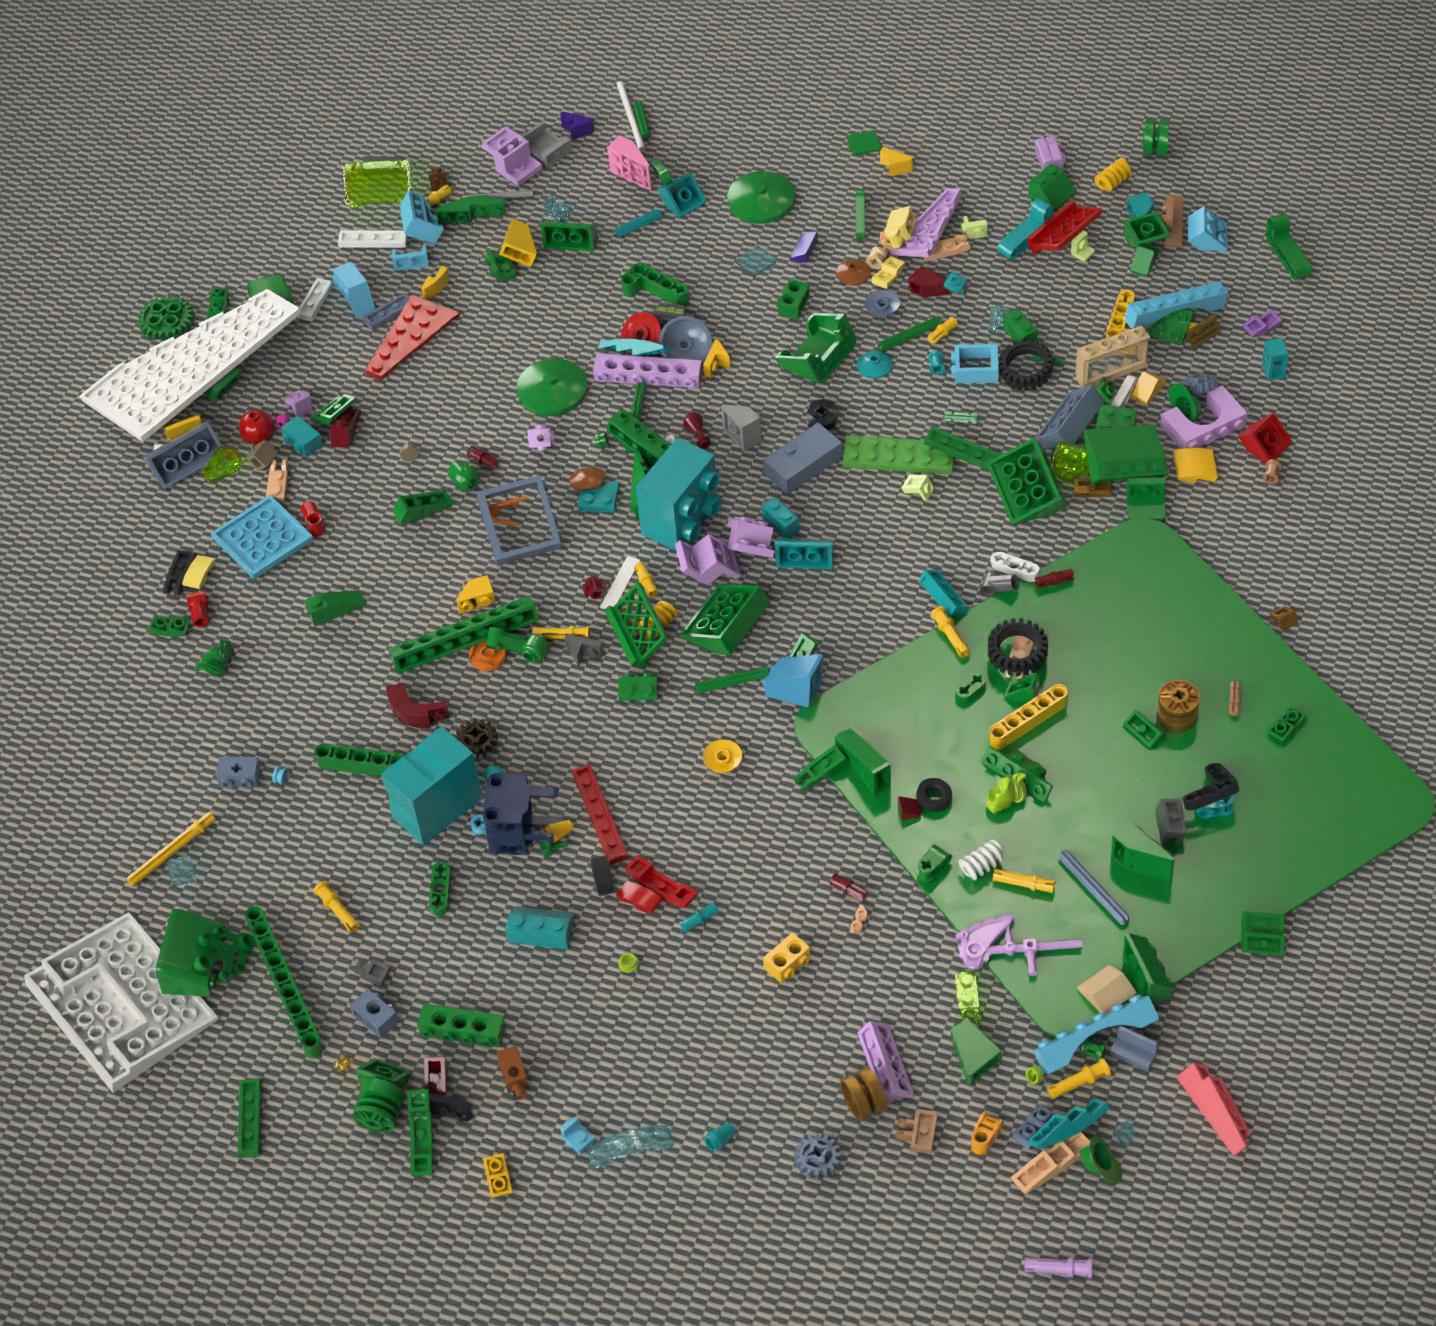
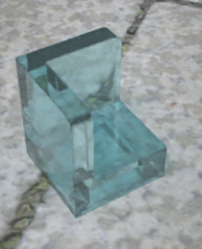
[167,855,197,888]

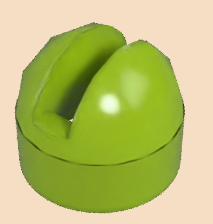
[1026,1066,1044,1084]

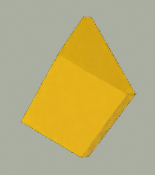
[162,415,201,441]

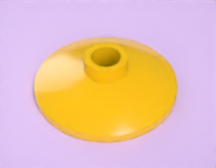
[703,739,742,773]

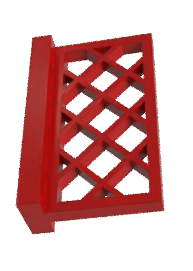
[1027,201,1103,254]

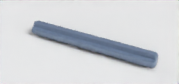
[1059,849,1130,925]

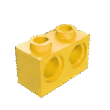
[763,932,811,983]

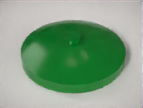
[727,171,795,224]
[517,359,588,416]

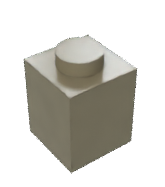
[245,440,278,471]

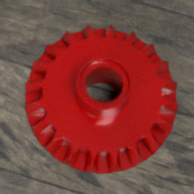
[621,312,661,356]

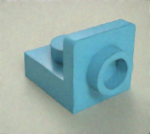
[561,1116,596,1155]

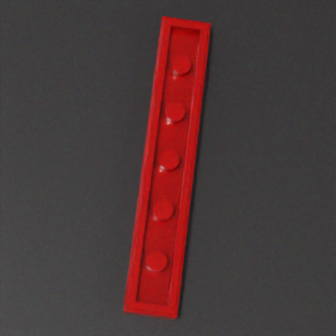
[571,764,628,865]

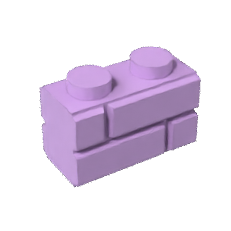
[1035,136,1066,170]

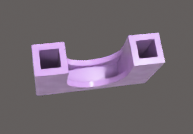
[1160,385,1247,449]

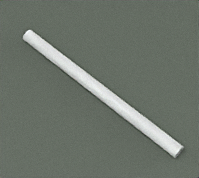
[617,81,645,152]

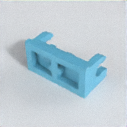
[392,245,429,271]

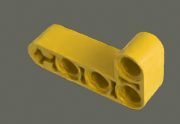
[1106,289,1138,354]

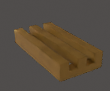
[1187,315,1221,348]
[1074,479,1112,497]

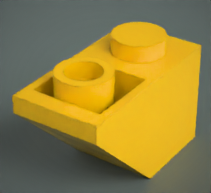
[456,575,495,614]

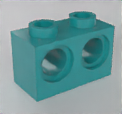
[1262,338,1289,381]

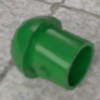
[447,460,480,492]

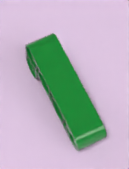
[1266,213,1312,280]
[621,263,689,306]

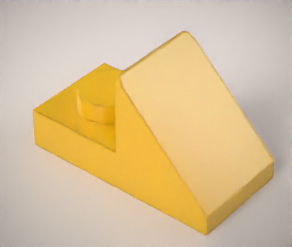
[880,147,913,177]
[703,339,730,378]

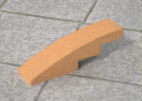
[1010,1131,1090,1194]

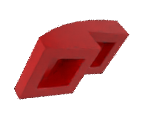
[616,881,663,914]

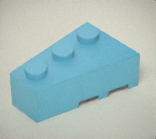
[400,190,444,244]
[332,262,376,318]

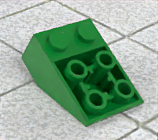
[1111,821,1174,883]

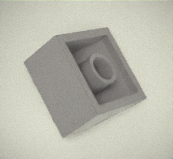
[721,404,762,451]

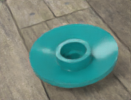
[857,351,893,379]

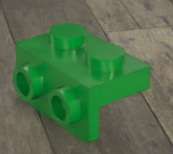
[618,673,658,701]

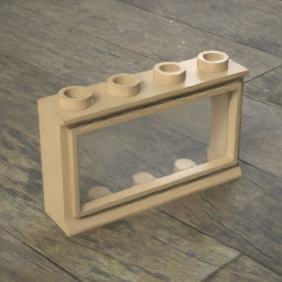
[1076,325,1150,388]

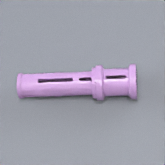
[1025,1257,1092,1278]

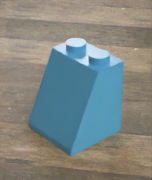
[763,654,823,708]

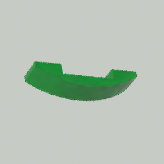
[407,1089,433,1177]

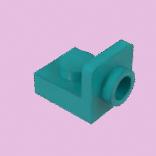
[944,272,967,295]

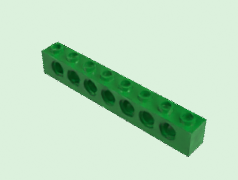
[388,596,540,674]

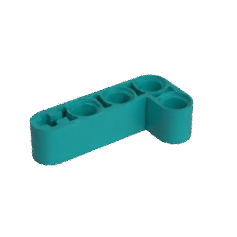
[997,197,1054,260]

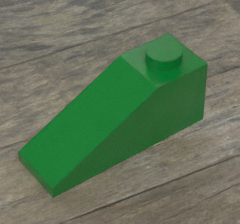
[392,490,453,524]
[304,590,366,627]

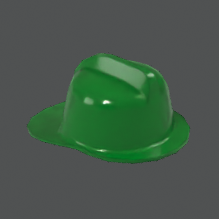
[1169,383,1201,422]
[1079,1136,1122,1184]

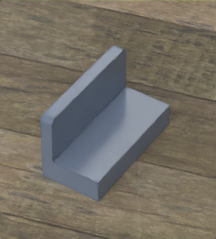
[1109,1026,1158,1072]

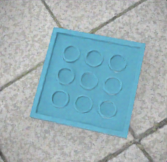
[211,495,314,580]

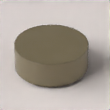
[400,444,418,462]

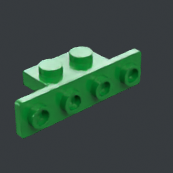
[981,746,1053,802]

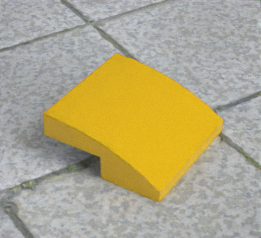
[1173,448,1218,483]

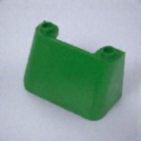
[775,313,856,383]
[156,909,229,997]

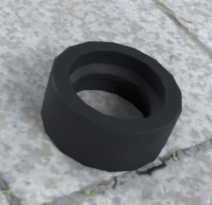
[590,855,614,896]

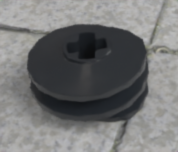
[806,399,838,431]

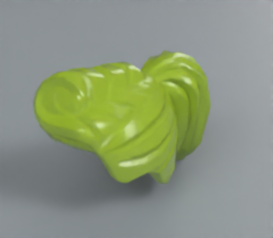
[986,772,1027,814]

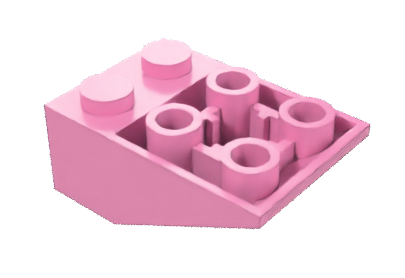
[607,135,652,191]

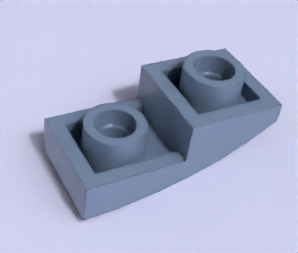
[1012,1104,1055,1150]

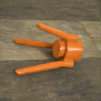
[488,496,527,526]

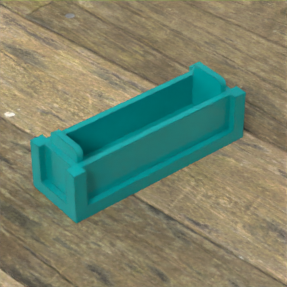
[918,570,969,619]

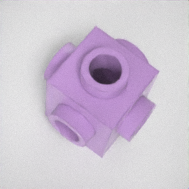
[527,424,555,451]

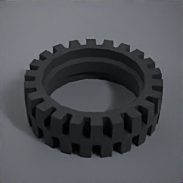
[999,339,1053,391]

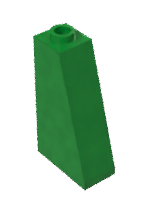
[834,728,891,796]

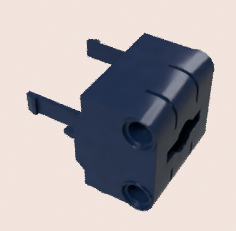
[483,773,563,855]

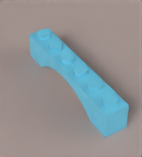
[1124,281,1229,329]
[1033,994,1159,1074]

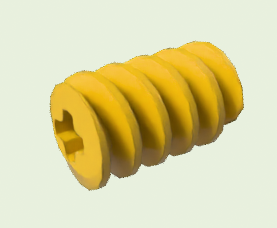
[1094,158,1132,192]
[638,601,678,641]

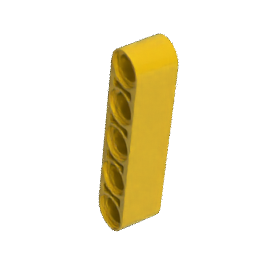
[989,684,1068,750]

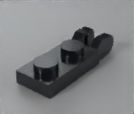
[163,550,197,596]
[429,1093,473,1122]

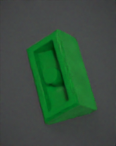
[1123,709,1167,748]

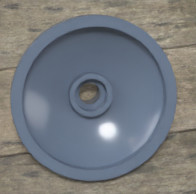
[659,316,712,363]

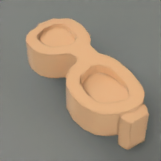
[880,231,892,253]
[850,905,868,933]

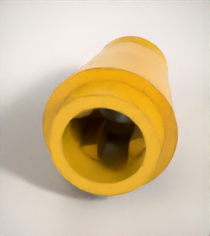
[542,820,573,843]

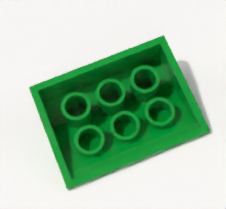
[1084,424,1168,485]
[986,438,1068,525]
[679,584,770,655]

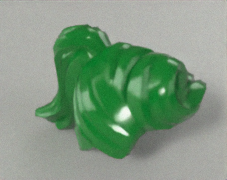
[195,640,234,677]

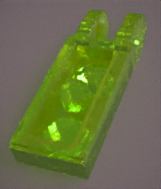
[955,971,980,1024]

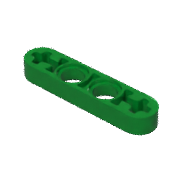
[650,157,673,186]

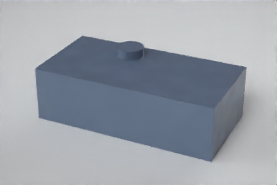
[763,423,843,494]

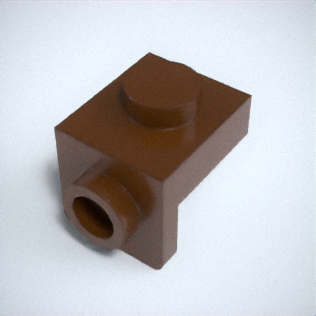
[428,167,448,191]

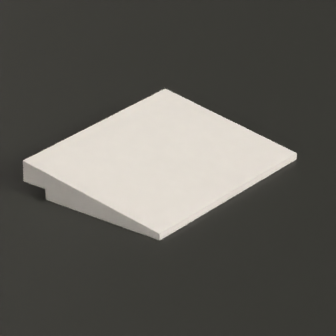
[24,912,218,1093]

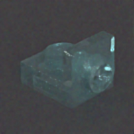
[543,193,571,222]
[989,306,1010,334]

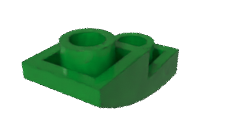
[207,288,229,318]
[1096,376,1116,405]
[148,614,191,637]
[1267,705,1307,743]

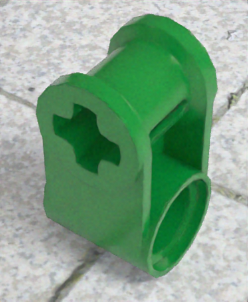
[917,845,952,884]

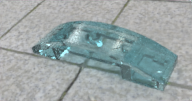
[586,1125,674,1170]

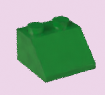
[1028,164,1076,212]
[1123,211,1170,247]

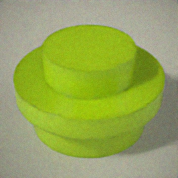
[618,953,639,973]

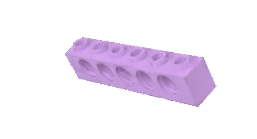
[593,353,703,388]

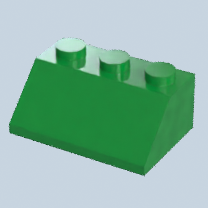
[540,221,597,251]
[1123,933,1174,1005]

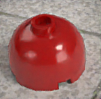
[239,409,276,445]

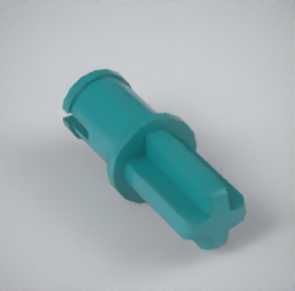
[679,903,719,933]

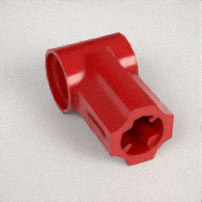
[300,501,326,537]
[186,591,209,628]

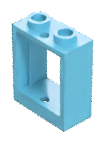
[951,344,999,383]

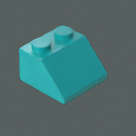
[657,172,707,218]

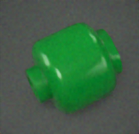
[521,634,550,663]

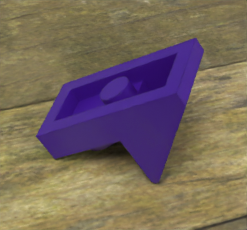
[560,111,595,140]

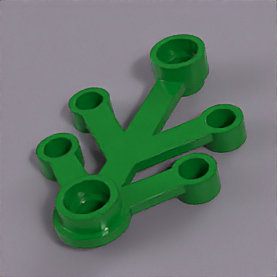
[194,926,255,983]

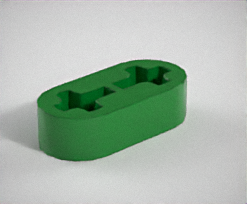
[955,672,986,703]

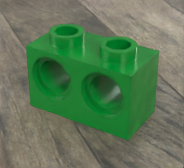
[776,279,810,319]

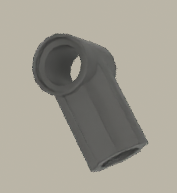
[980,572,1019,597]

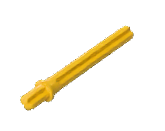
[126,812,215,887]

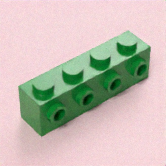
[606,408,671,466]

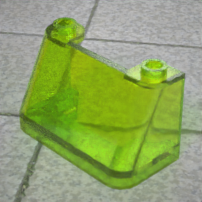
[342,160,413,208]

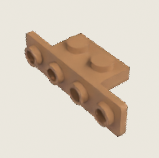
[1162,195,1183,247]

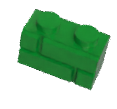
[1003,309,1038,344]

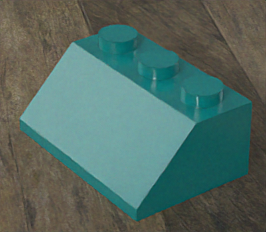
[775,538,834,569]
[505,906,575,950]

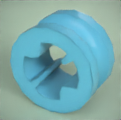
[272,766,289,785]
[470,814,486,835]

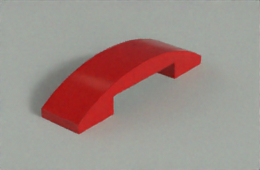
[624,855,698,908]

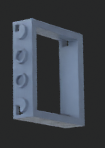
[476,475,563,566]

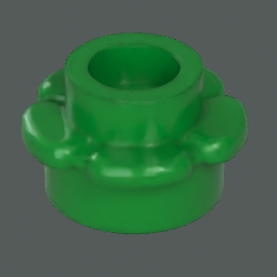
[595,432,609,449]

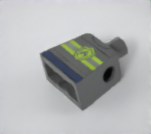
[651,302,685,331]

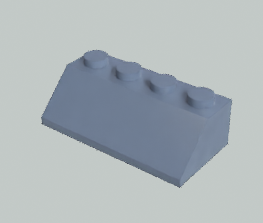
[1036,385,1105,449]
[143,421,227,489]

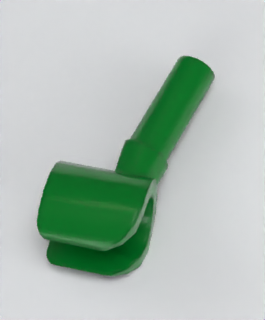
[540,841,568,857]

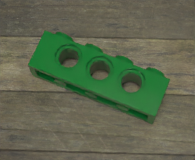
[417,1003,506,1048]

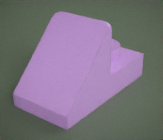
[283,390,312,417]

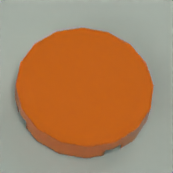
[469,640,507,671]

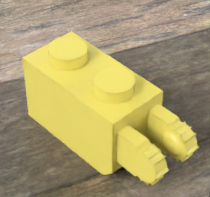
[885,206,916,248]

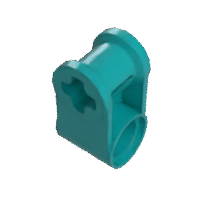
[1196,795,1234,819]

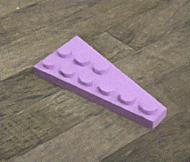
[889,188,962,258]

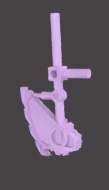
[956,914,1082,976]

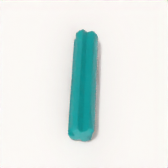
[615,209,662,237]

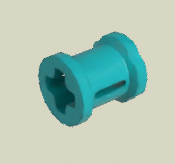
[928,351,945,375]

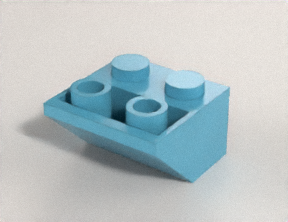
[1188,207,1228,251]

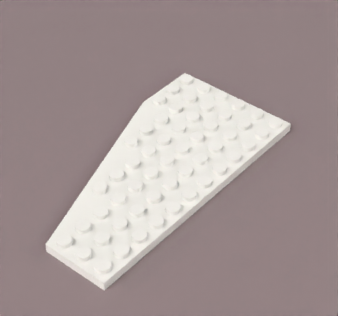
[79,289,301,442]

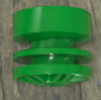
[352,1079,405,1133]

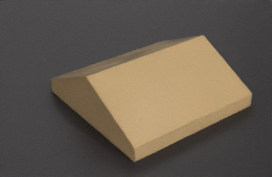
[1077,965,1137,1014]

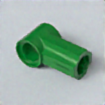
[486,627,525,654]

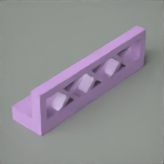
[857,1021,914,1105]

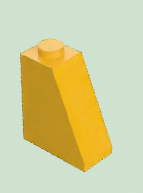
[499,219,537,267]

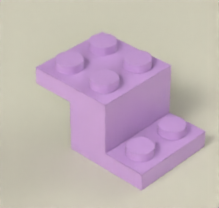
[481,126,543,186]
[727,517,774,558]
[675,534,742,585]

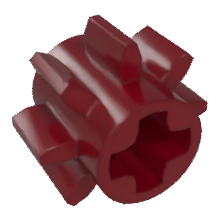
[582,576,606,599]

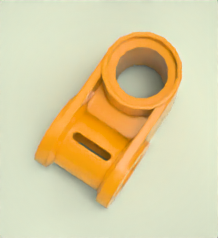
[971,1111,1004,1155]

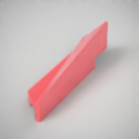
[1177,1063,1250,1155]

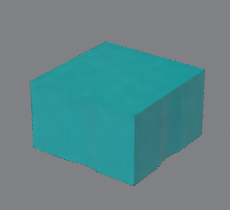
[381,726,483,846]

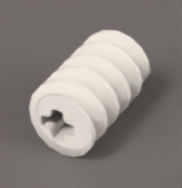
[958,840,1003,881]

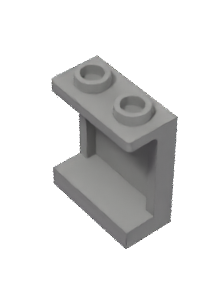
[521,121,572,169]

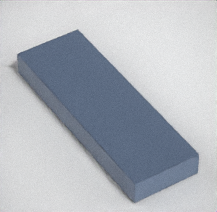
[362,293,410,331]

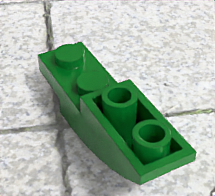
[436,195,506,223]

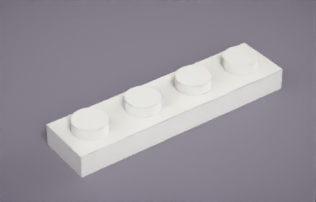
[338,230,408,248]

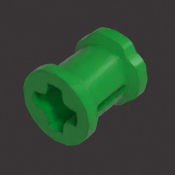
[1080,1037,1107,1062]

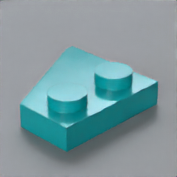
[578,481,619,513]

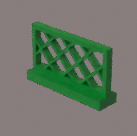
[604,582,669,669]

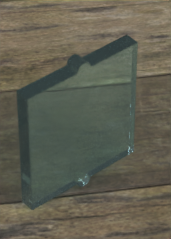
[735,246,777,277]

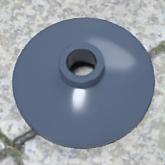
[865,290,900,317]

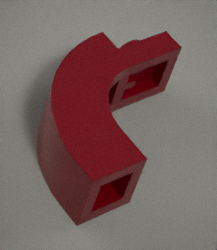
[386,683,449,728]

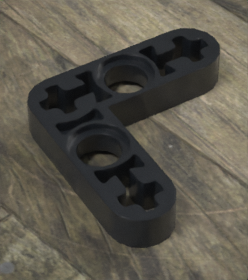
[1182,763,1240,811]

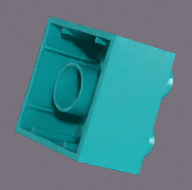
[636,438,722,551]

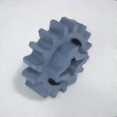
[1179,373,1218,396]
[794,1133,841,1180]

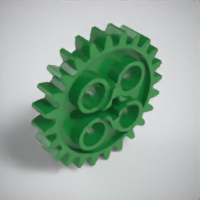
[137,295,194,341]

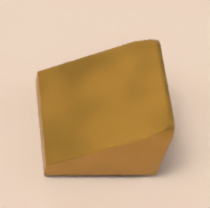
[1269,606,1298,631]

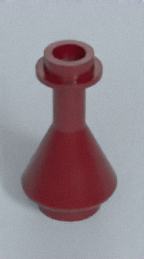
[683,412,710,449]

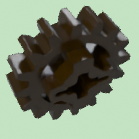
[455,718,498,758]

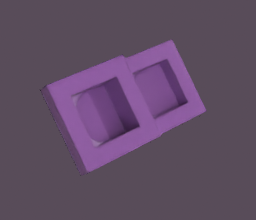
[1242,309,1283,338]

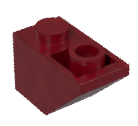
[908,266,949,298]

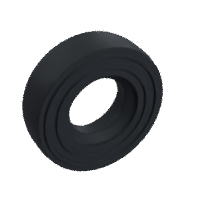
[916,778,952,812]

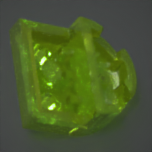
[1052,440,1089,482]

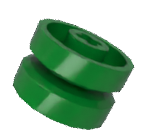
[1142,119,1169,157]

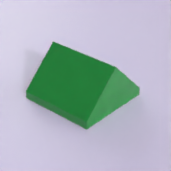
[356,1058,412,1090]

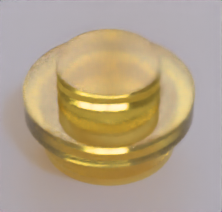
[333,1054,353,1074]

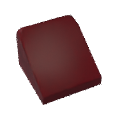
[898,796,921,820]

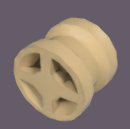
[866,247,887,269]

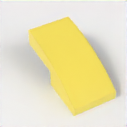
[872,256,906,289]
[182,555,215,589]

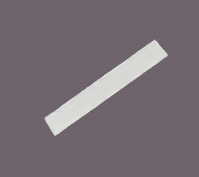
[600,556,640,609]

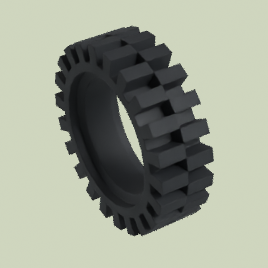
[988,618,1048,676]

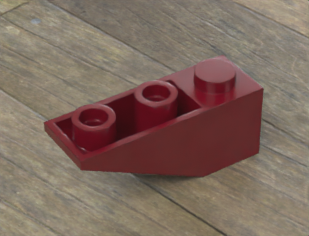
[330,406,361,448]

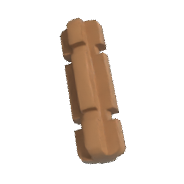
[1229,681,1241,716]

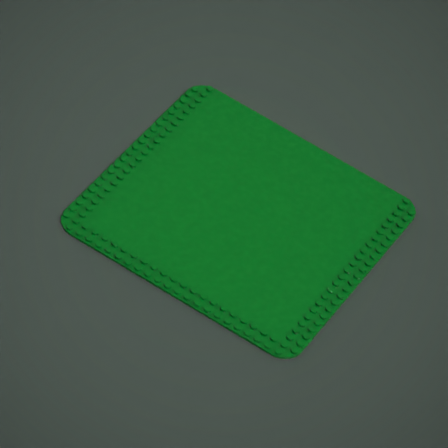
[794,518,1434,1038]

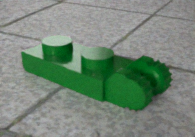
[794,744,848,793]

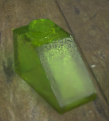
[201,445,243,484]

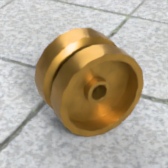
[839,1066,888,1122]

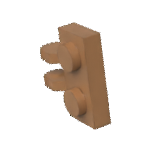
[895,1109,938,1154]

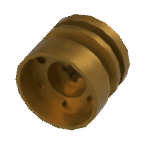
[1157,680,1200,733]

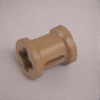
[1263,459,1282,484]

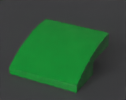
[312,394,357,424]
[1241,911,1285,956]

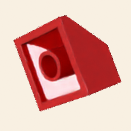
[1238,413,1293,462]

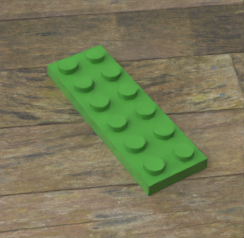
[843,435,954,474]

